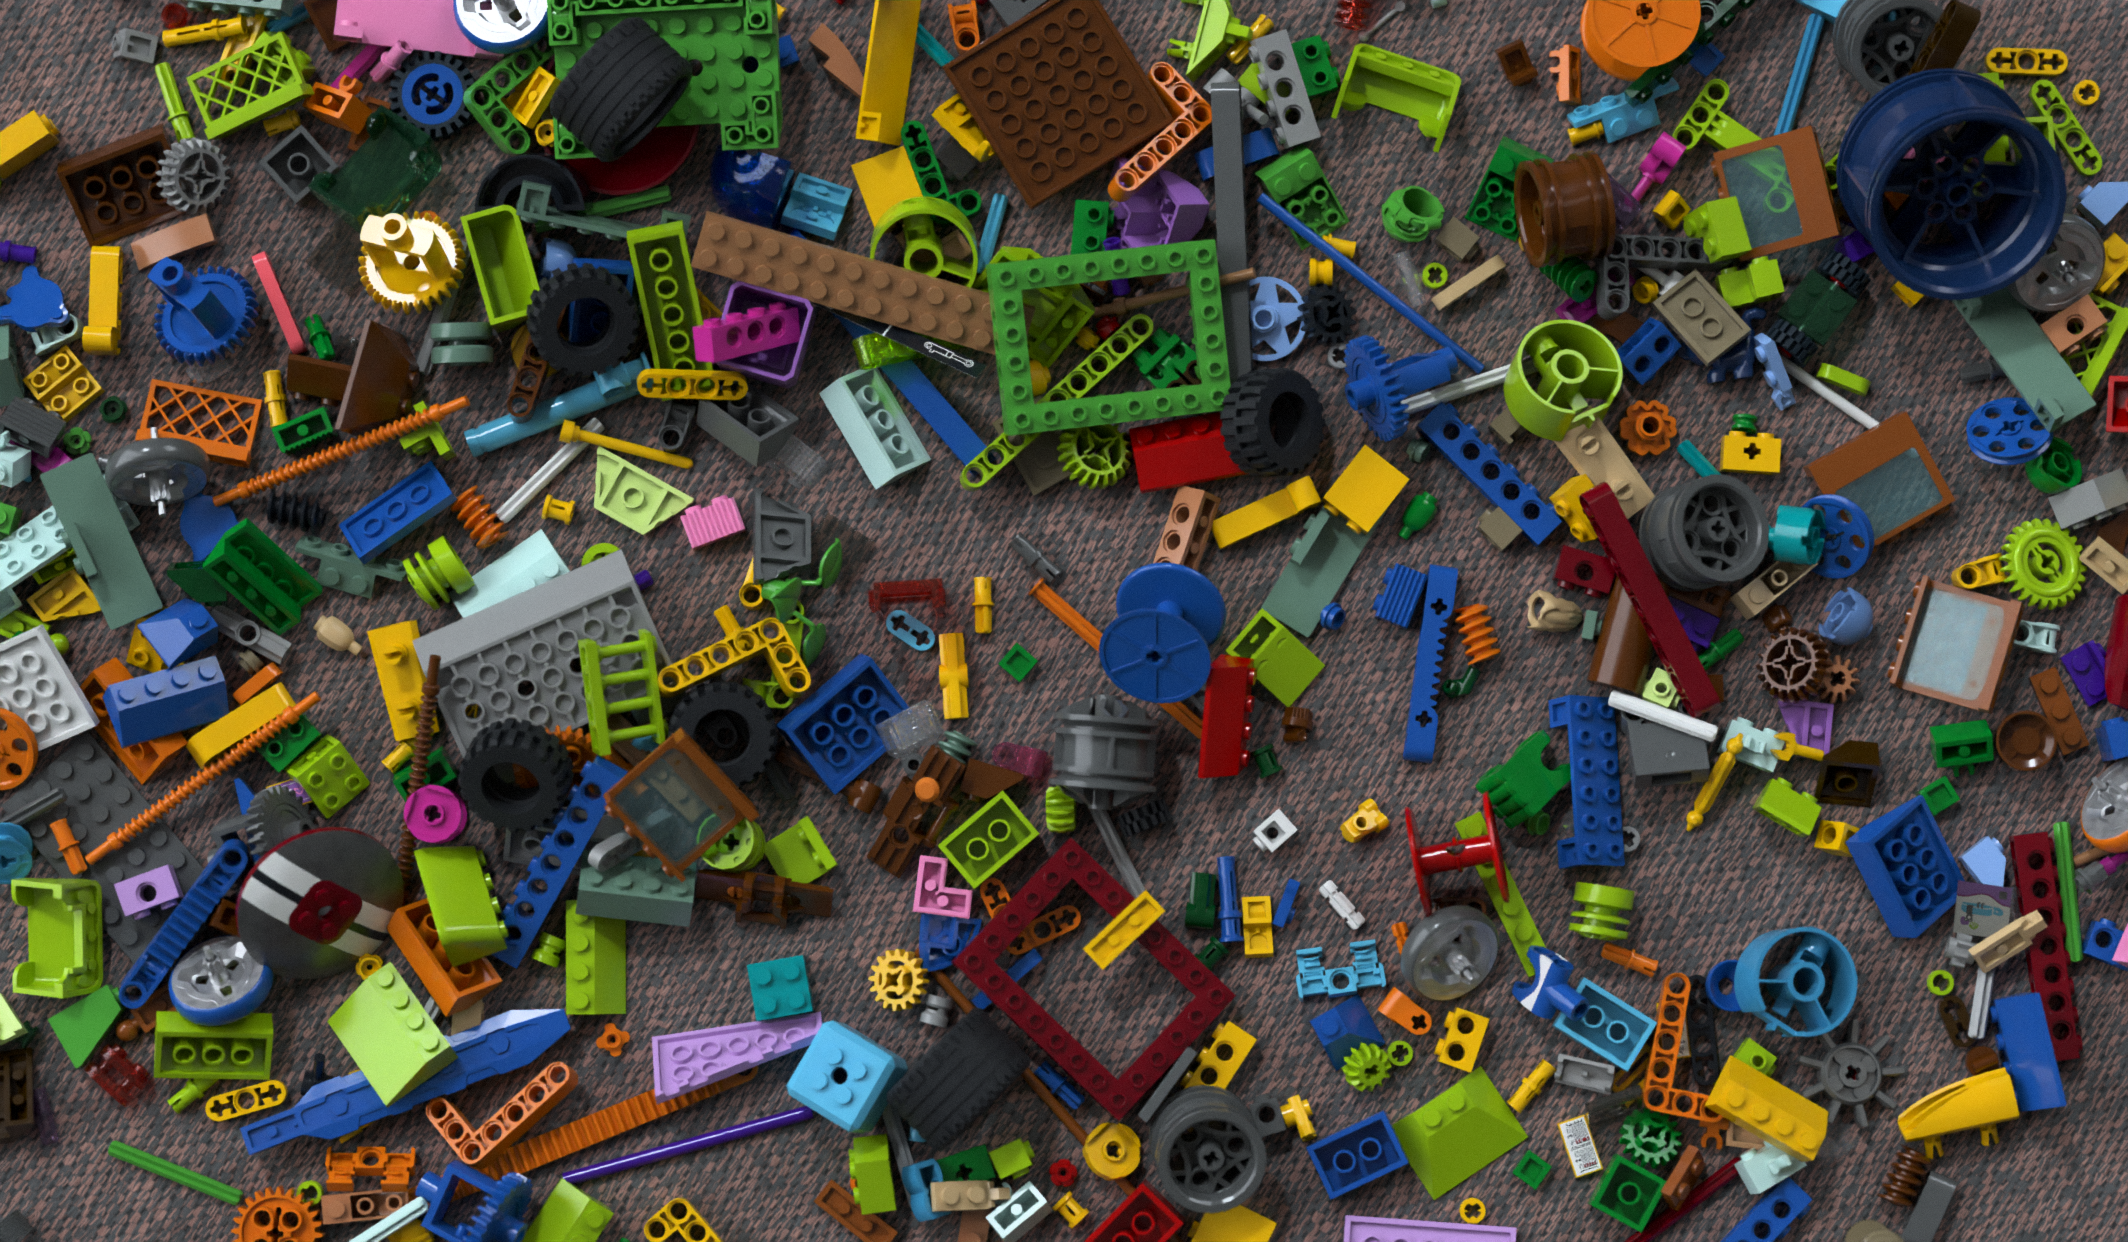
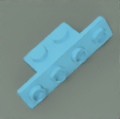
[1567,77,1679,143]

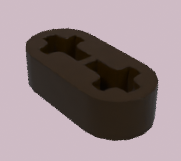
[1937,995,1975,1048]

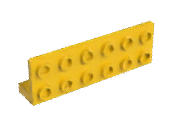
[855,0,921,146]

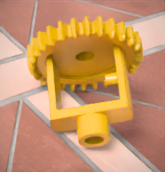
[358,211,466,315]

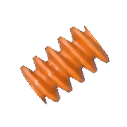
[450,485,509,549]
[1453,603,1501,665]

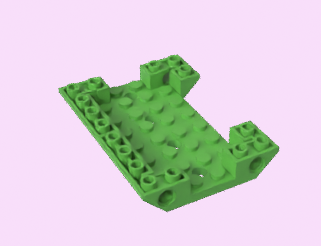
[547,0,783,160]

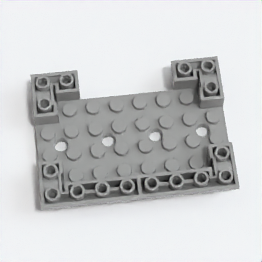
[412,549,686,783]

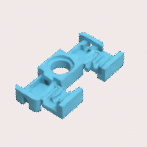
[1296,939,1386,1002]

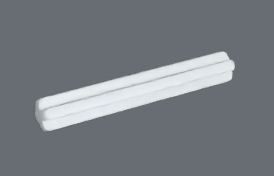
[1608,690,1718,742]

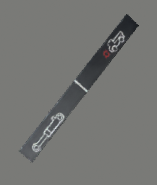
[809,301,986,378]

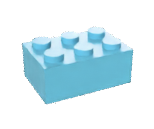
[1552,977,1657,1072]

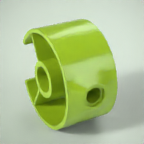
[870,196,978,288]
[1503,319,1623,441]

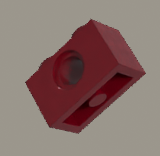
[1552,545,1615,599]

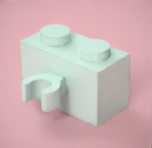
[0,430,31,488]
[1717,717,1785,773]
[1734,1141,1807,1195]
[986,1181,1053,1242]

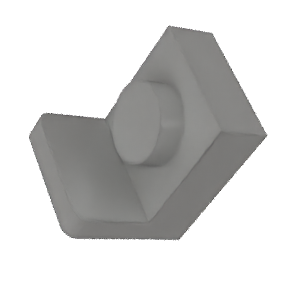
[111,28,159,65]

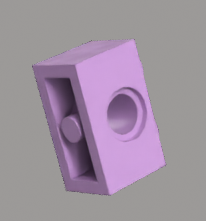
[114,864,184,920]

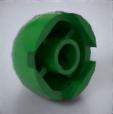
[2024,436,2082,495]

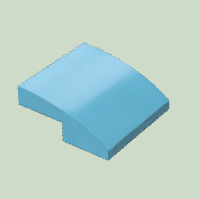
[781,172,853,241]

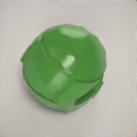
[1381,186,1445,243]

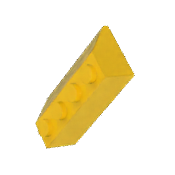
[1705,1055,1829,1162]

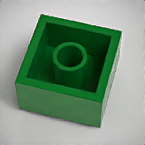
[1587,1153,1667,1232]

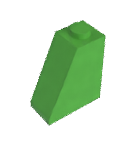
[48,984,126,1069]

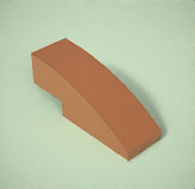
[808,23,864,100]
[131,214,218,271]

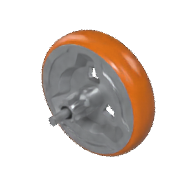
[2080,757,2128,853]

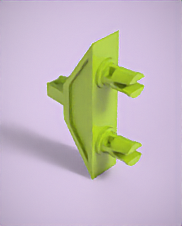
[1167,0,1254,82]

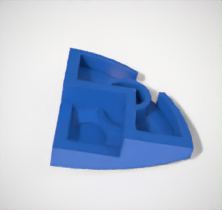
[919,913,982,971]

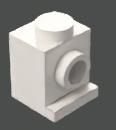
[1252,809,1297,853]

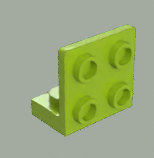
[284,734,370,819]
[764,816,838,884]

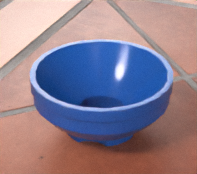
[1705,960,1741,1012]

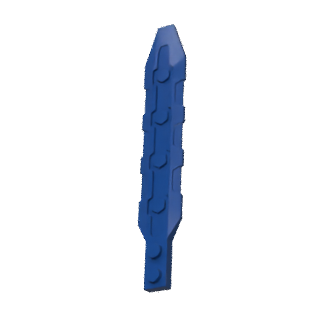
[240,1009,571,1156]

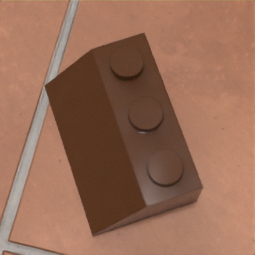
[286,353,352,407]

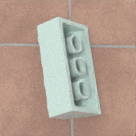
[819,363,931,490]
[448,529,570,618]

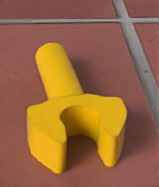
[1770,732,1824,761]

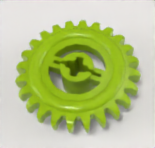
[1999,518,2087,610]

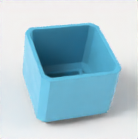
[787,1020,908,1134]

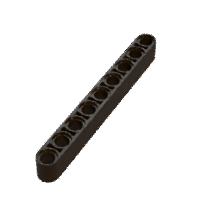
[1836,0,1981,230]

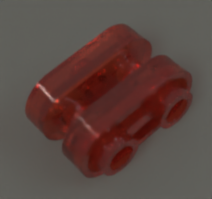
[84,1043,150,1107]

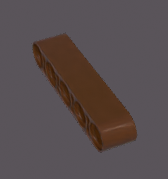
[507,304,569,423]

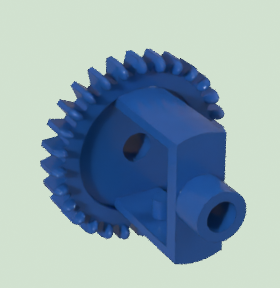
[148,256,259,366]
[1344,335,1458,442]
[415,1160,533,1242]

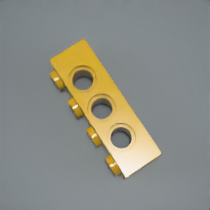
[1180,1021,1257,1133]

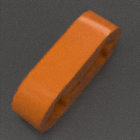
[232,662,283,706]

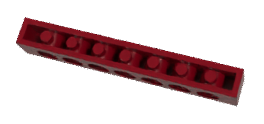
[2009,831,2083,1061]

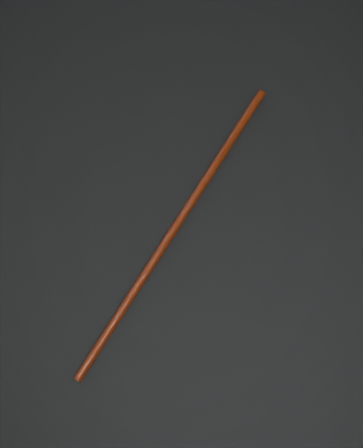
[914,948,1184,1242]

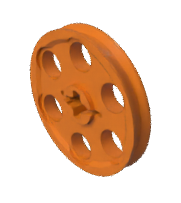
[0,708,38,790]

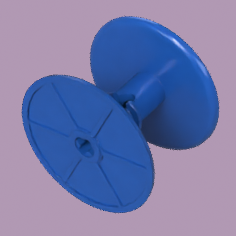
[1099,563,1227,703]

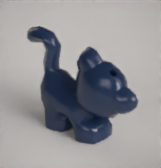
[1676,307,1767,384]

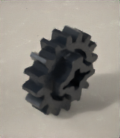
[1297,284,1357,347]

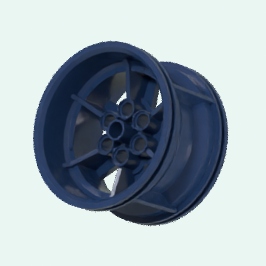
[1836,68,2066,300]

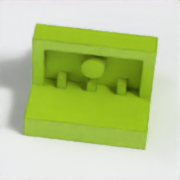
[399,401,457,461]

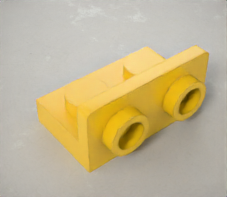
[2093,232,2128,296]

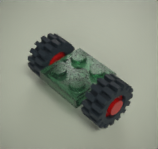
[1765,250,1871,368]

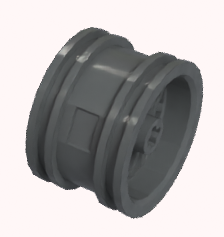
[1832,0,1943,96]
[1639,474,1769,592]
[1148,1085,1267,1213]

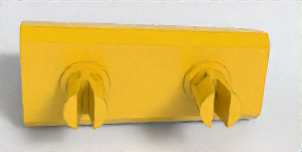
[367,620,439,741]
[1897,1067,2019,1159]

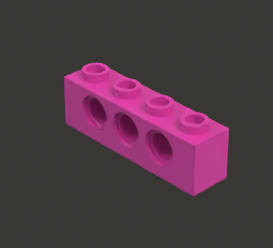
[693,302,801,363]

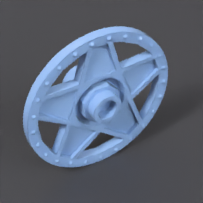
[1250,277,1306,361]

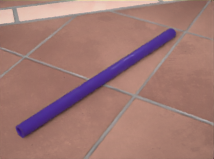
[562,1106,814,1185]

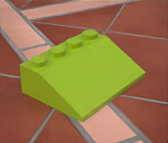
[327,961,459,1108]

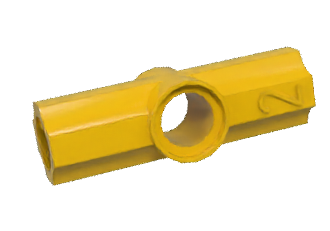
[939,633,969,720]

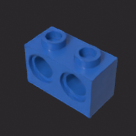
[1617,317,1681,385]
[2082,918,2128,972]

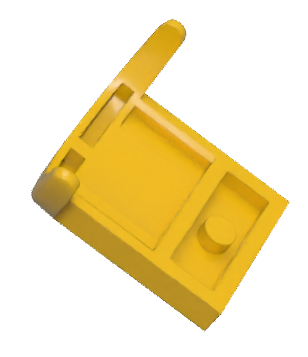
[932,93,996,162]

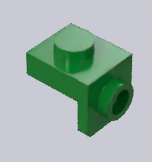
[1915,775,1960,817]

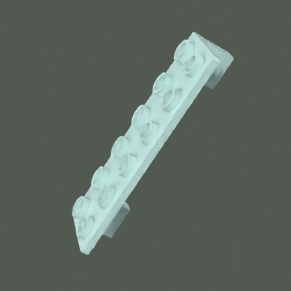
[0,472,140,620]

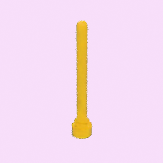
[559,419,693,469]

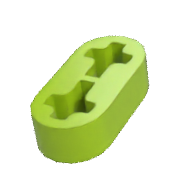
[1816,363,1871,396]

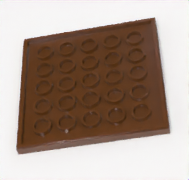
[942,0,1174,210]

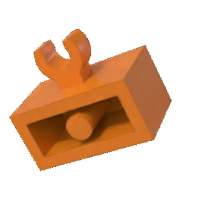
[302,75,373,135]

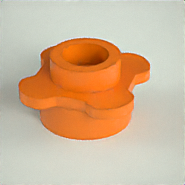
[596,1023,630,1057]

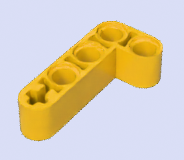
[82,246,123,355]
[1211,475,1322,550]
[186,682,296,771]
[644,1197,724,1242]

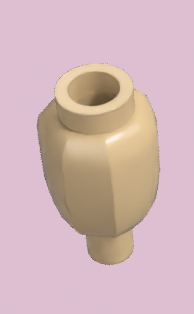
[313,615,363,656]

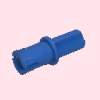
[1034,1060,1085,1110]

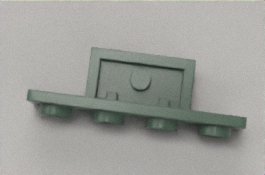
[295,535,407,599]

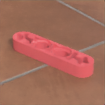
[252,251,308,355]

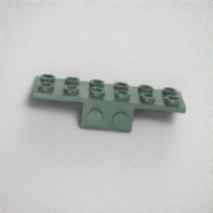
[40,453,163,630]
[1261,504,1390,638]

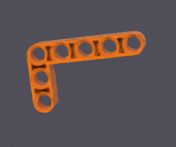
[1108,62,1212,202]
[1641,973,1723,1122]
[426,1062,578,1169]

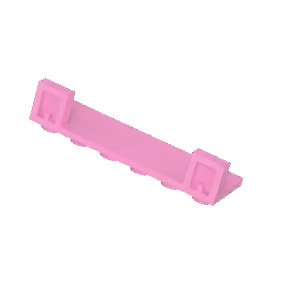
[333,0,504,61]

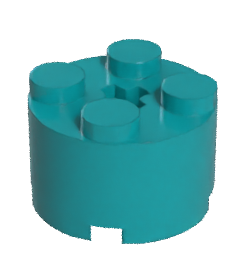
[1768,505,1826,565]

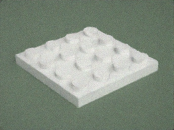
[0,624,100,764]

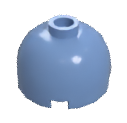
[537,237,577,288]
[1818,587,1873,645]

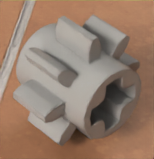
[1944,932,1976,968]

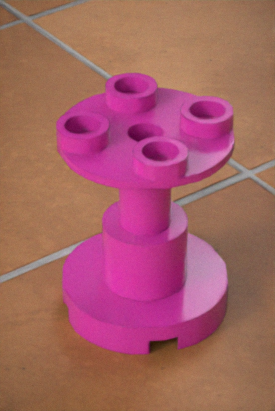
[404,785,467,844]

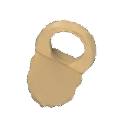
[1527,590,1583,632]

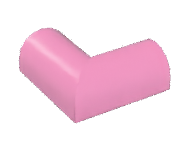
[913,855,973,919]

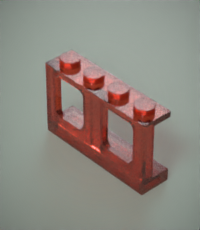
[868,578,947,620]

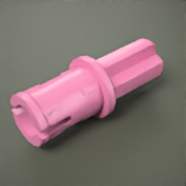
[370,38,413,83]

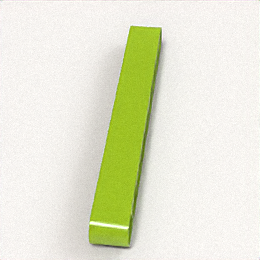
[960,314,1154,492]

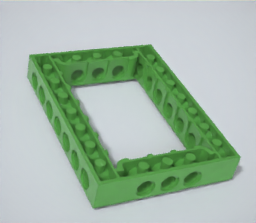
[986,239,1231,436]

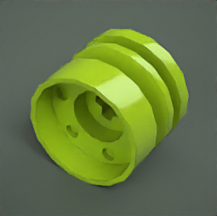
[402,535,476,611]
[696,813,766,873]
[1568,882,1635,941]

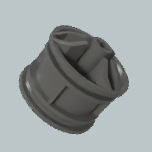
[1048,694,1162,810]

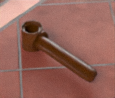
[775,746,883,814]

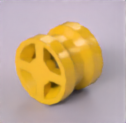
[1309,258,1333,286]

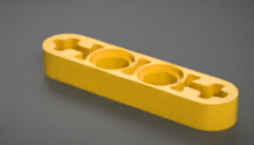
[636,368,748,400]

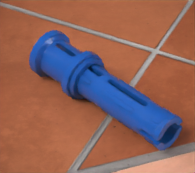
[1217,856,1244,943]

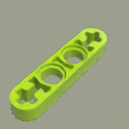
[2029,80,2102,177]

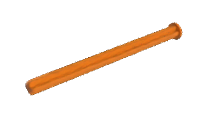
[1028,578,1203,739]

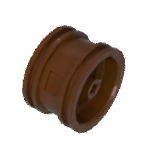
[1514,151,1616,268]

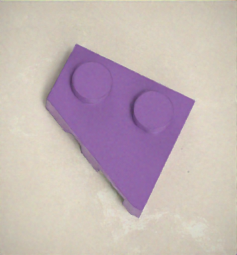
[1778,699,1834,759]

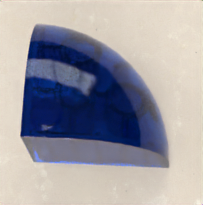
[710,145,796,231]

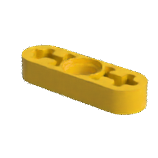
[1984,48,2068,77]
[205,1080,288,1121]

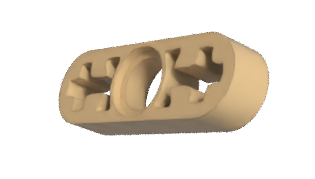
[1431,254,1506,311]

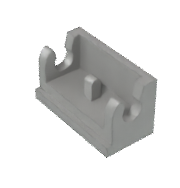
[1554,1053,1617,1095]

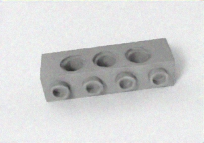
[1248,29,1321,149]

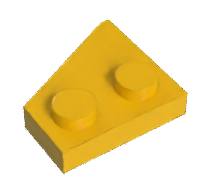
[501,66,562,130]
[26,568,102,623]

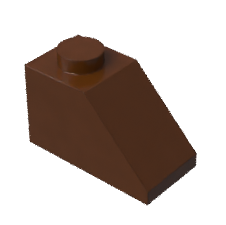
[960,758,1024,803]

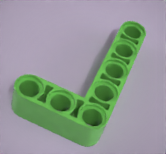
[463,31,555,155]

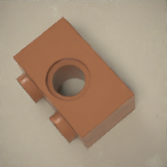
[2040,294,2107,357]

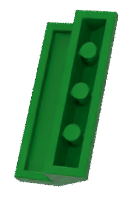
[202,518,323,636]

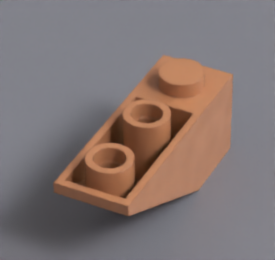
[321,1189,409,1225]

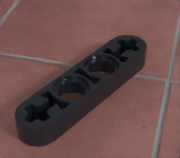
[1686,975,1719,1086]

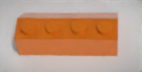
[80,657,188,785]
[386,898,502,1017]

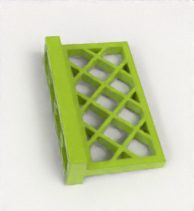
[186,32,314,140]
[2058,293,2128,416]

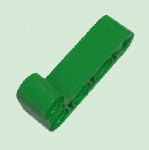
[901,120,982,228]

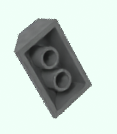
[696,381,799,468]

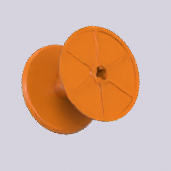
[1580,0,1701,81]

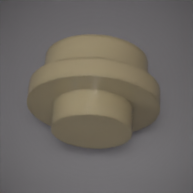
[238,649,264,674]

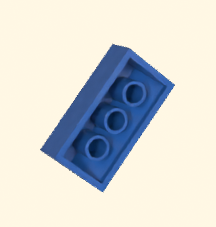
[102,655,229,749]

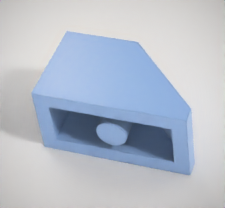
[2075,182,2128,229]
[1958,836,2006,887]

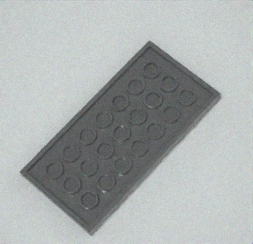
[1,732,233,963]

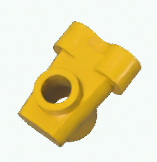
[1340,798,1389,843]
[1280,1095,1317,1142]

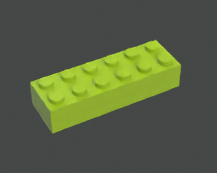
[627,220,715,401]

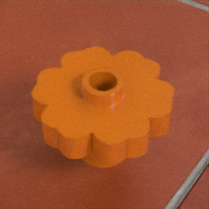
[1619,400,1677,457]

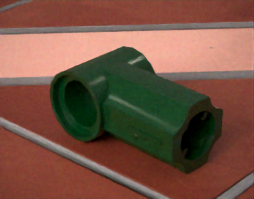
[1184,872,1216,930]

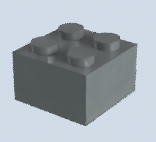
[259,125,343,208]

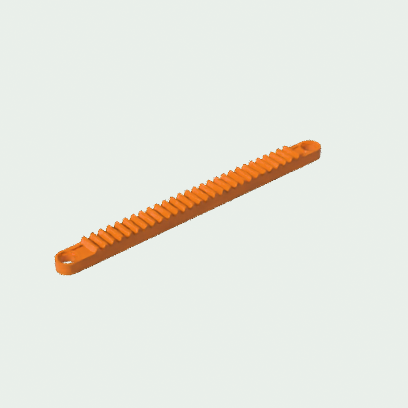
[408,1065,759,1213]

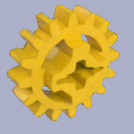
[868,949,929,1011]

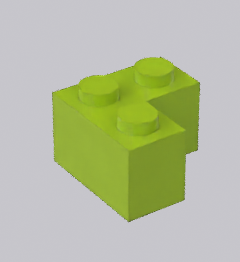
[1683,196,1752,264]
[1715,256,1785,309]
[849,1133,896,1215]

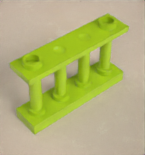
[578,629,668,756]

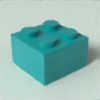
[747,955,814,1021]

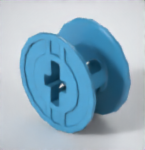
[0,822,33,884]

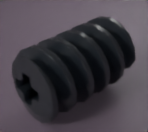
[266,488,329,535]

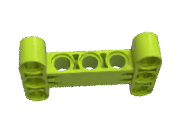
[1671,79,1823,217]

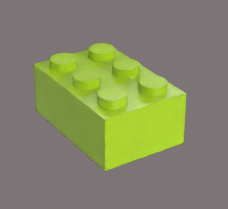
[937,790,1040,889]

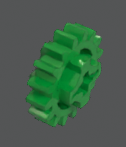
[1619,1107,1682,1169]

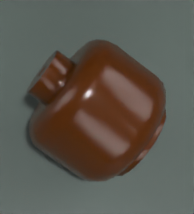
[1762,605,1793,635]

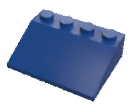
[776,653,920,795]
[1845,795,1965,938]
[1989,992,2067,1112]

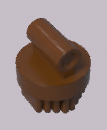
[1281,706,1313,744]
[1965,1046,1999,1076]

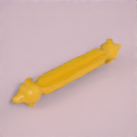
[1686,733,1743,832]

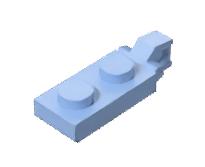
[1753,333,1796,411]

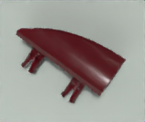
[2104,595,2128,711]

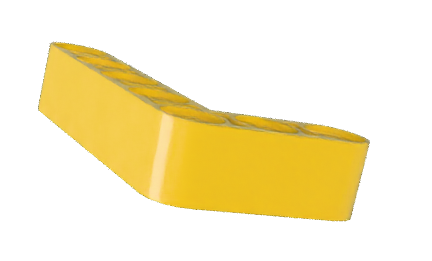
[657,617,811,699]

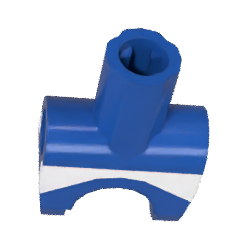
[1511,945,1590,1021]

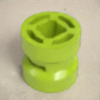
[531,931,566,968]

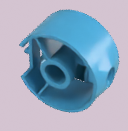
[1734,926,1857,1038]

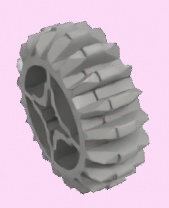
[155,137,231,214]

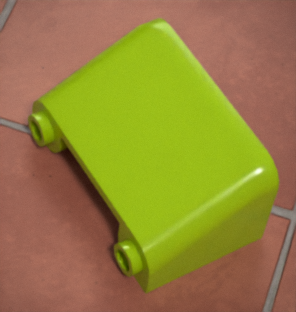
[11,878,103,999]

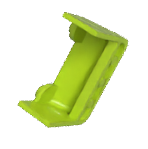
[1331,44,1461,153]

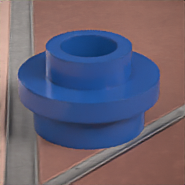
[1320,602,1346,630]

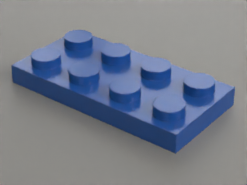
[339,460,457,565]

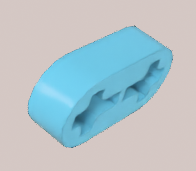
[886,610,935,651]

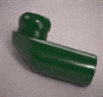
[1442,665,1481,698]

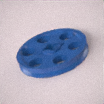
[1966,397,2053,465]
[1801,494,1874,578]

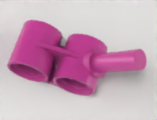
[1628,131,1687,205]

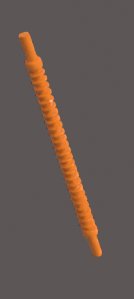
[212,395,470,507]
[85,691,322,865]

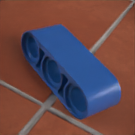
[1194,127,1280,182]

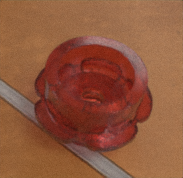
[160,3,188,30]

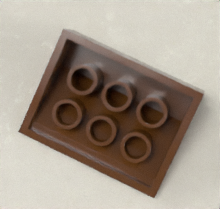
[57,123,185,248]

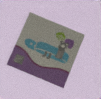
[1953,880,2012,937]

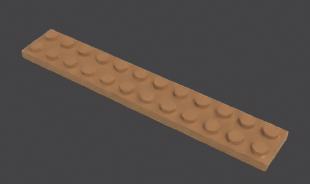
[691,211,1035,355]

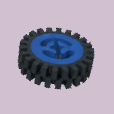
[389,51,479,141]

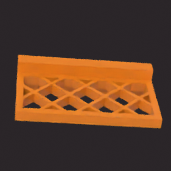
[135,379,263,468]

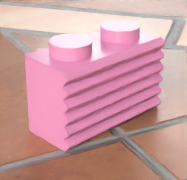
[681,495,747,550]

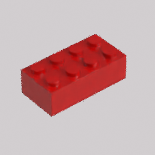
[1083,1179,1186,1242]

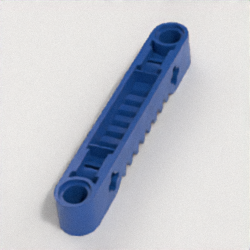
[1403,564,1458,764]
[119,839,249,1009]

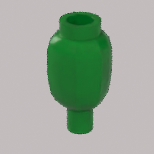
[1398,491,1438,540]

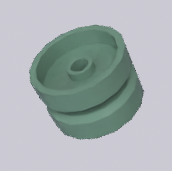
[430,322,494,366]

